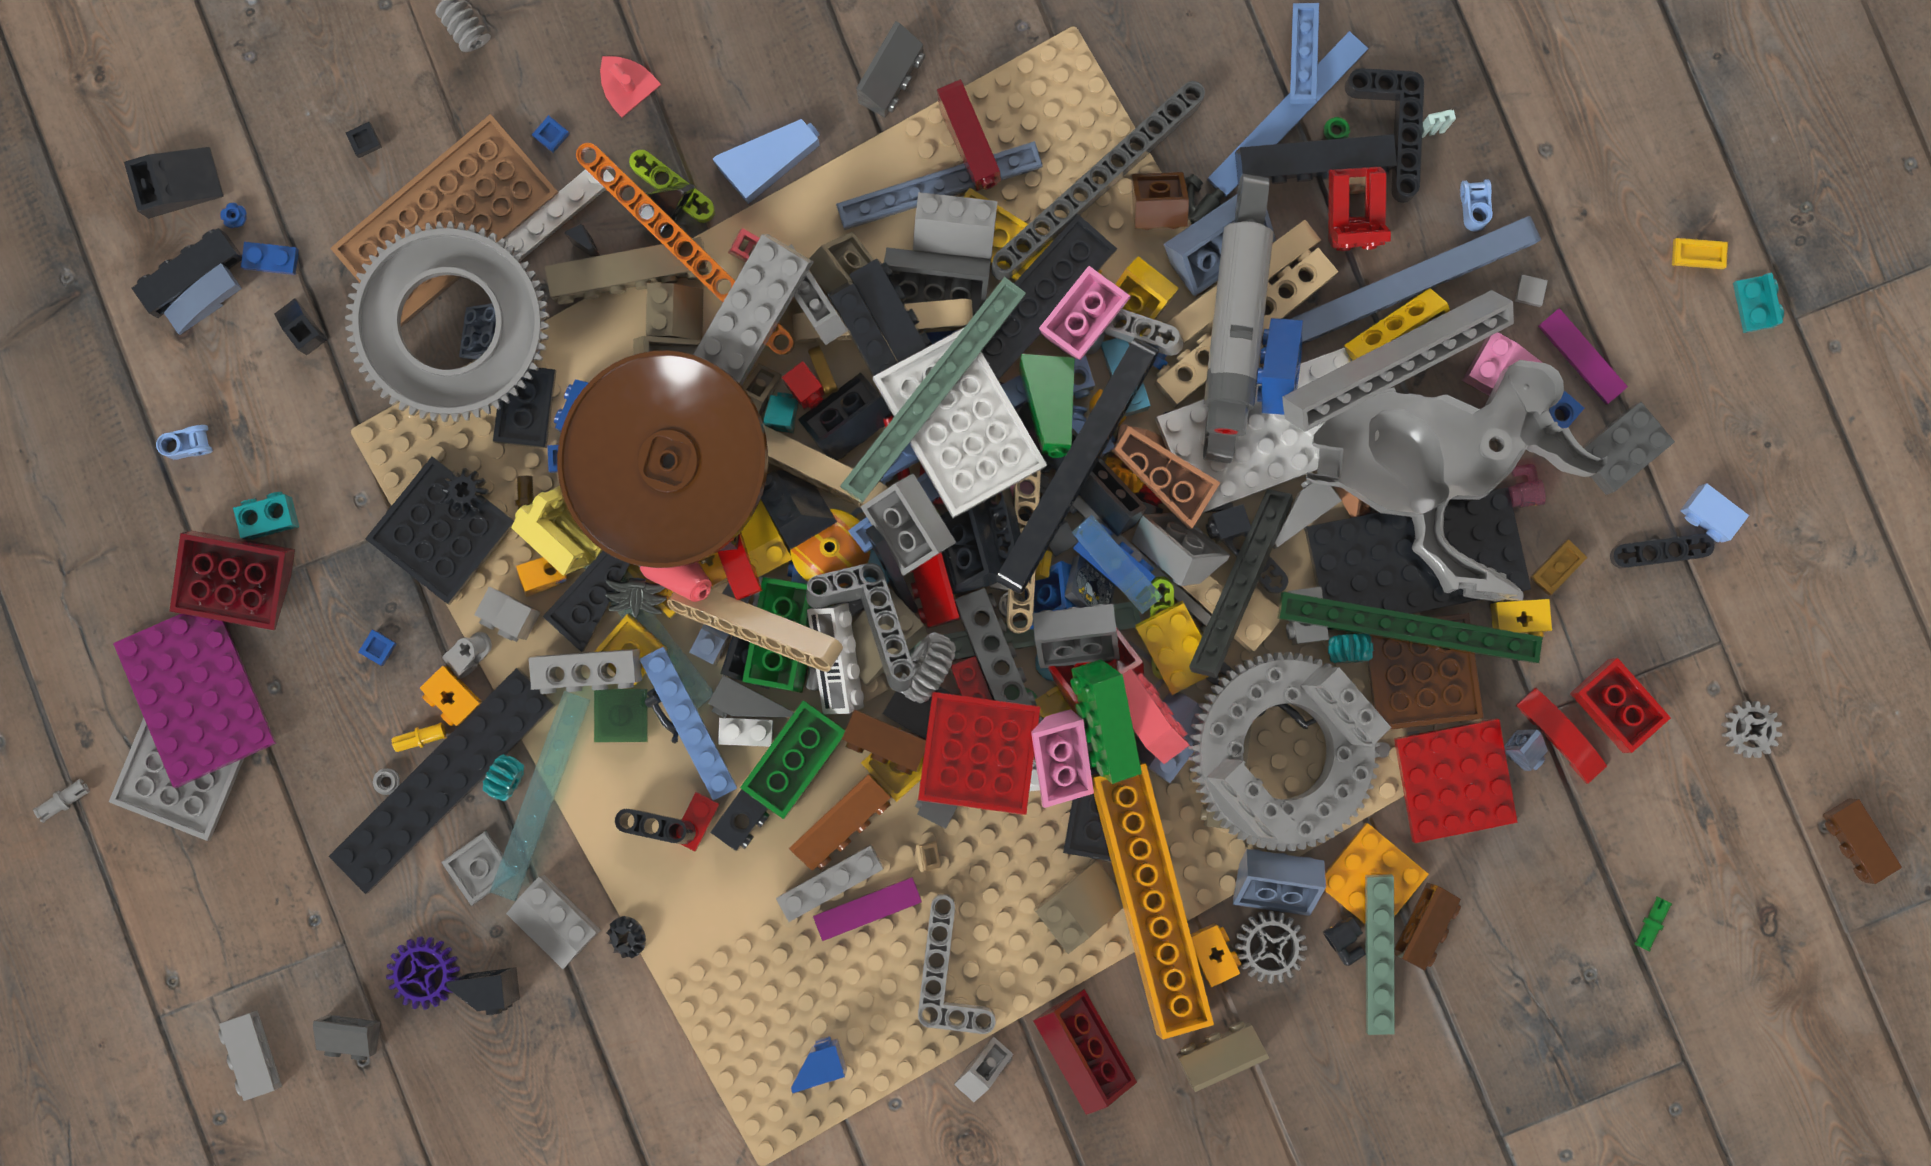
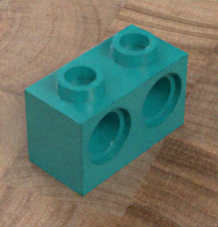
[233,492,299,541]

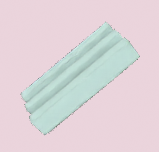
[1422,109,1456,138]

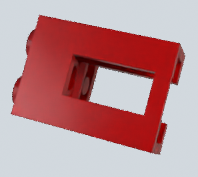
[1328,167,1391,251]

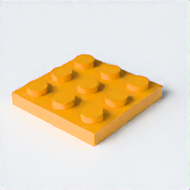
[1324,823,1429,924]

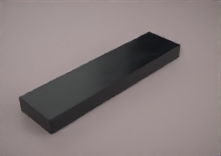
[865,525,919,613]

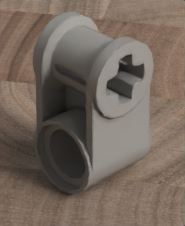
[442,632,492,679]

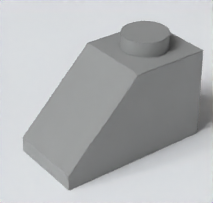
[954,1037,1014,1102]

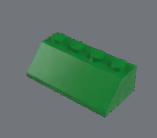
[742,577,822,693]

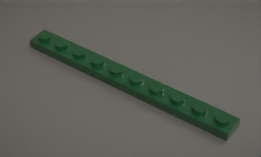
[1277,592,1543,664]

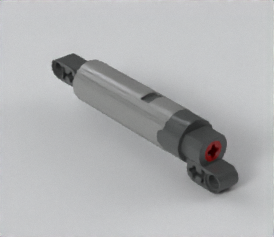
[1203,174,1274,463]

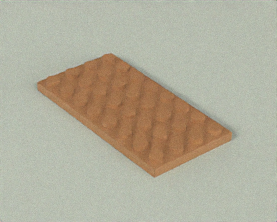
[330,114,558,327]

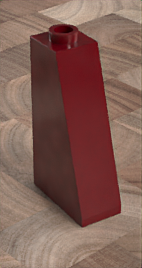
[937,79,1001,191]

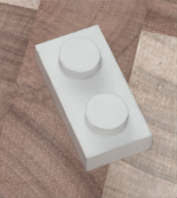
[718,718,773,747]

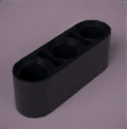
[615,809,696,844]

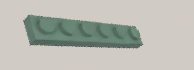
[1365,874,1395,1035]

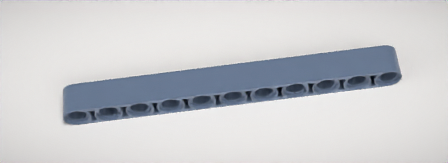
[1290,216,1541,345]

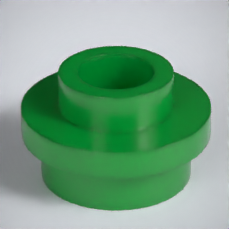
[1323,117,1350,140]

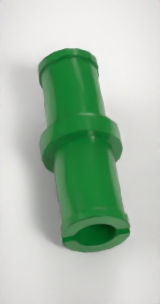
[1634,896,1672,952]

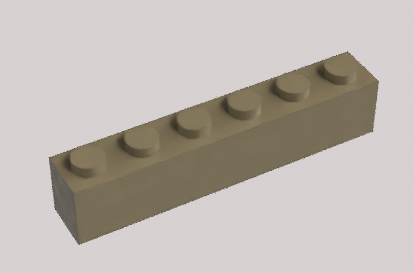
[545,237,709,304]

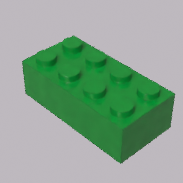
[1071,659,1142,784]
[740,700,845,819]

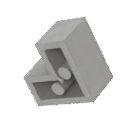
[474,587,541,642]

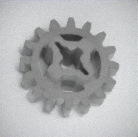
[1721,701,1782,758]

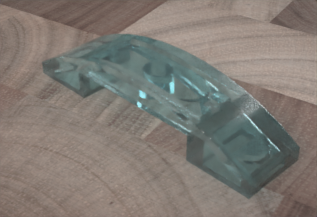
[1071,514,1163,614]

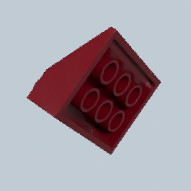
[169,530,295,630]

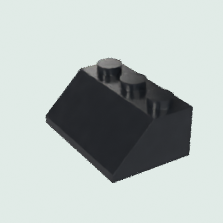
[798,372,894,461]
[761,470,837,549]
[940,501,1007,594]
[446,967,520,1015]

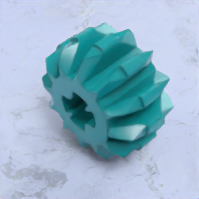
[1328,634,1374,664]
[483,754,524,801]

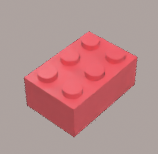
[1123,668,1189,764]

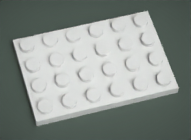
[873,327,1047,518]

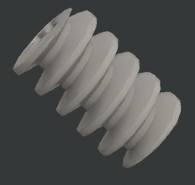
[435,0,491,52]

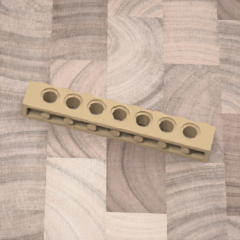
[1155,248,1339,408]

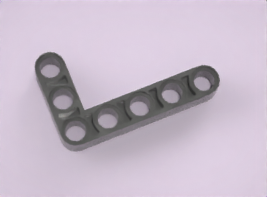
[806,563,914,692]

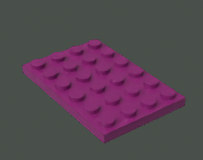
[113,614,276,788]

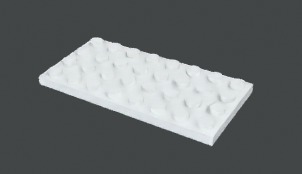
[1155,348,1379,513]

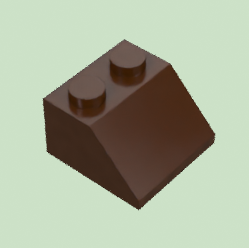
[1131,172,1189,230]

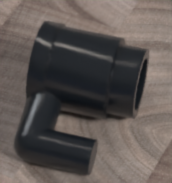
[1323,916,1366,966]

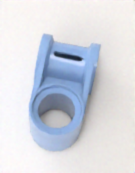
[1460,179,1493,232]
[156,425,213,460]

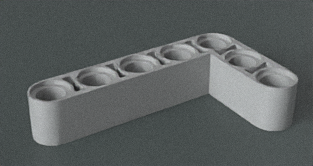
[918,893,996,1034]

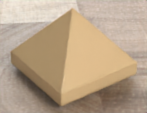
[915,841,941,872]

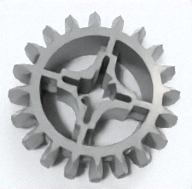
[900,632,956,703]
[1234,910,1307,984]

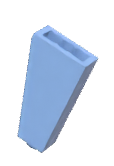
[713,119,820,204]

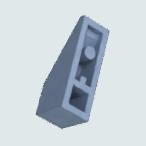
[689,583,752,665]
[1504,730,1548,771]

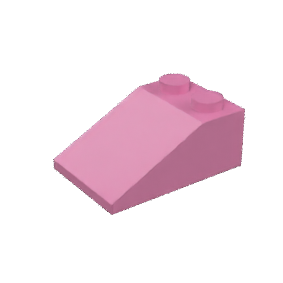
[1462,332,1543,396]

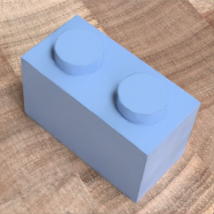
[1680,483,1749,543]

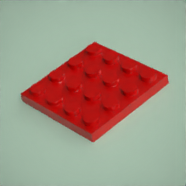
[918,692,1040,815]
[1394,718,1518,843]

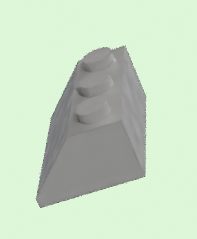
[913,192,997,259]
[861,474,956,576]
[1131,513,1230,586]
[506,875,601,969]

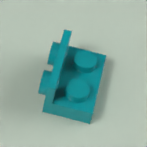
[1733,272,1784,333]

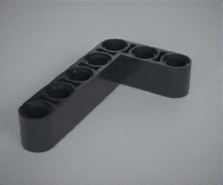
[1344,68,1424,203]

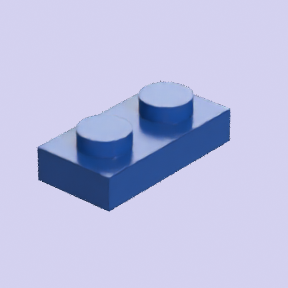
[241,242,299,275]

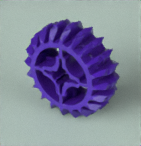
[386,936,460,1010]

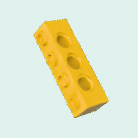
[1344,288,1450,361]

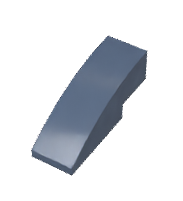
[164,263,242,335]

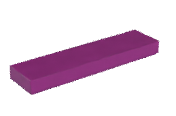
[1538,308,1628,405]
[813,877,922,941]

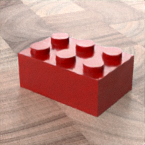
[1570,658,1671,753]

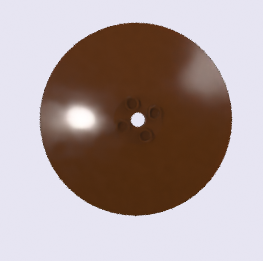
[557,350,768,568]

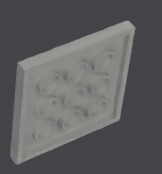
[109,718,244,841]

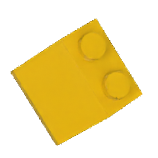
[1115,256,1179,336]

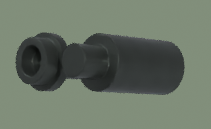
[1185,174,1224,224]

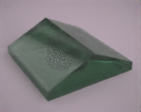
[594,689,648,742]

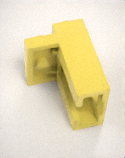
[511,486,603,576]

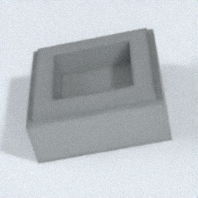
[1515,275,1548,307]

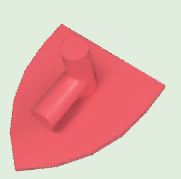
[600,56,661,118]

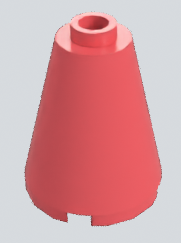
[640,562,711,602]

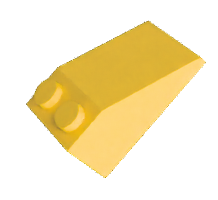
[741,499,792,577]

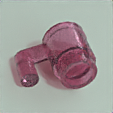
[1508,464,1546,508]

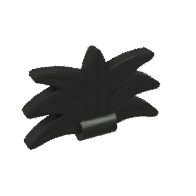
[606,578,667,617]

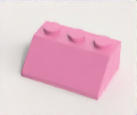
[1039,266,1131,360]
[1031,709,1094,808]

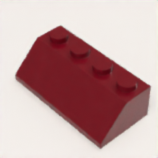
[1033,989,1137,1115]

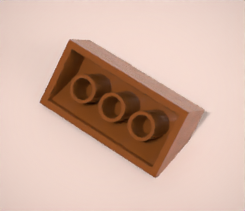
[789,774,891,871]

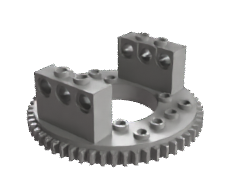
[345,221,550,422]
[1188,652,1391,851]

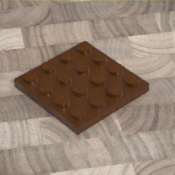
[1367,613,1483,730]

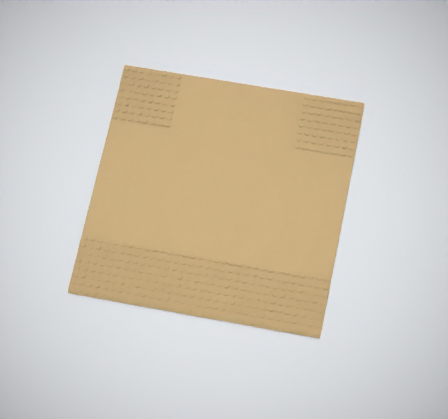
[351,26,1482,1166]

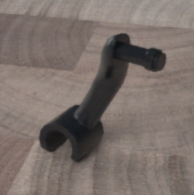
[645,688,679,744]
[1272,703,1317,729]

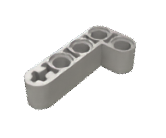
[1086,309,1183,356]

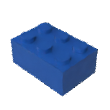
[1257,318,1303,415]

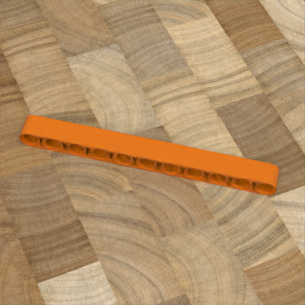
[576,143,795,355]

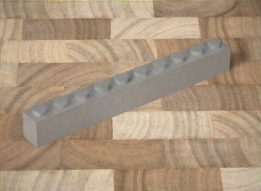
[1282,290,1514,432]

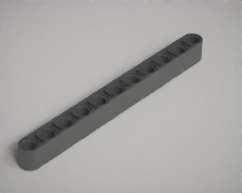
[991,81,1205,280]

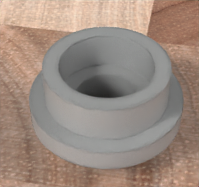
[373,768,400,795]

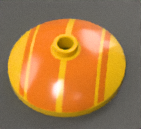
[790,509,870,587]

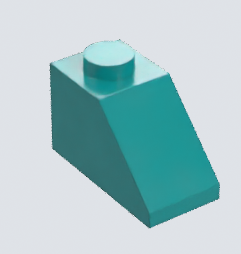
[764,392,798,434]

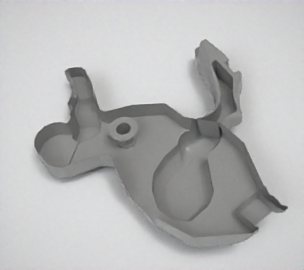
[1306,360,1608,602]

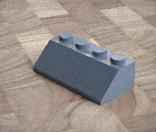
[1164,194,1276,296]

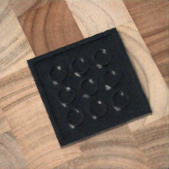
[365,456,514,605]

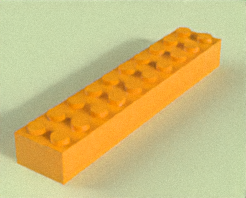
[1091,762,1214,1039]

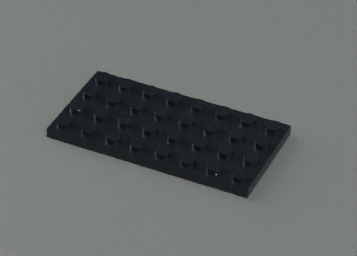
[1304,487,1531,630]

